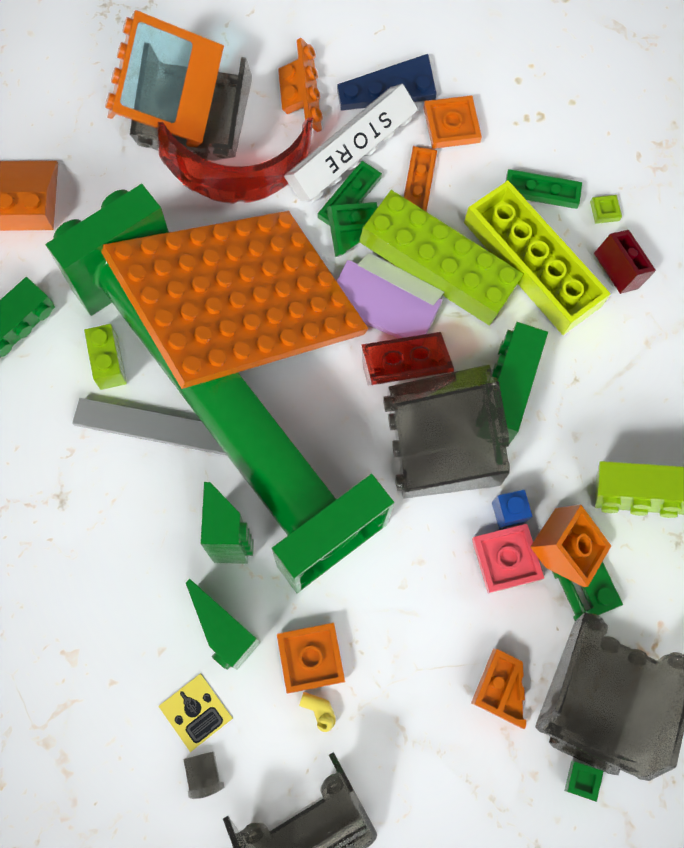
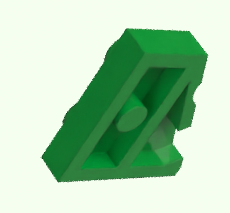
[327,202,378,257]

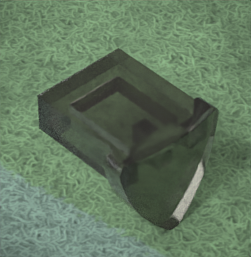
[183,751,225,799]

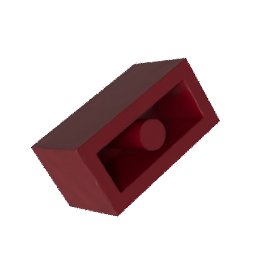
[594,230,656,294]

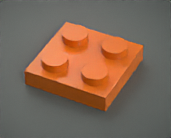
[423,95,482,149]
[277,623,345,694]

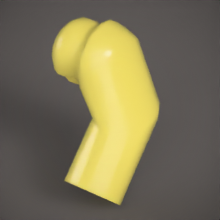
[299,692,336,732]

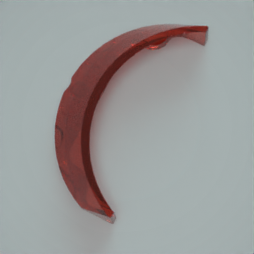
[156,117,313,204]

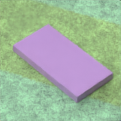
[337,260,442,348]

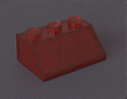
[361,332,454,386]

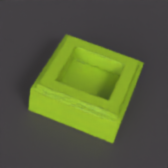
[590,195,622,224]

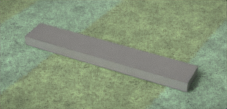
[72,398,227,456]

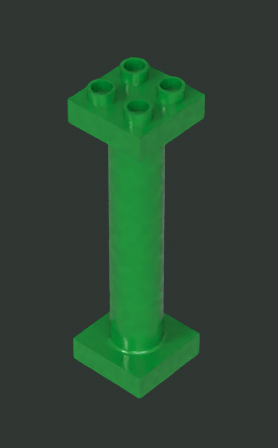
[45,183,395,594]

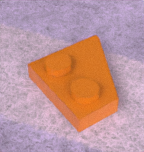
[471,649,526,729]

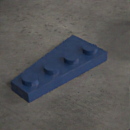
[337,54,437,111]

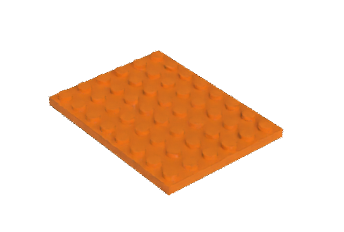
[102,211,368,389]

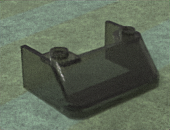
[223,752,377,848]

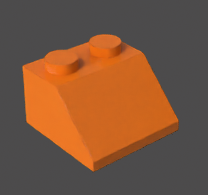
[530,504,611,587]

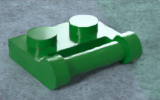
[552,562,623,625]

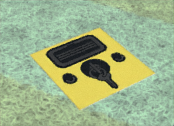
[158,673,233,752]

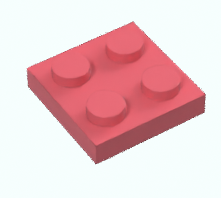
[472,524,544,594]

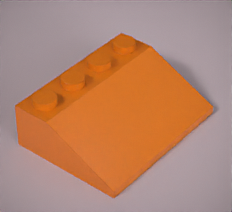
[0,161,58,231]

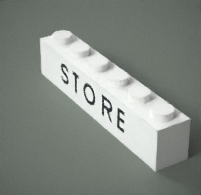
[284,84,418,202]

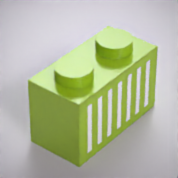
[84,324,127,390]

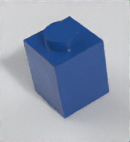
[492,489,533,529]

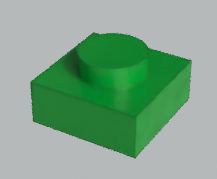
[564,761,604,802]

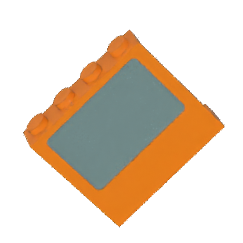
[105,10,224,148]

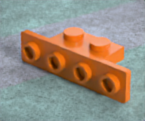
[278,38,323,132]

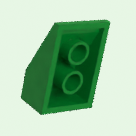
[186,578,260,670]

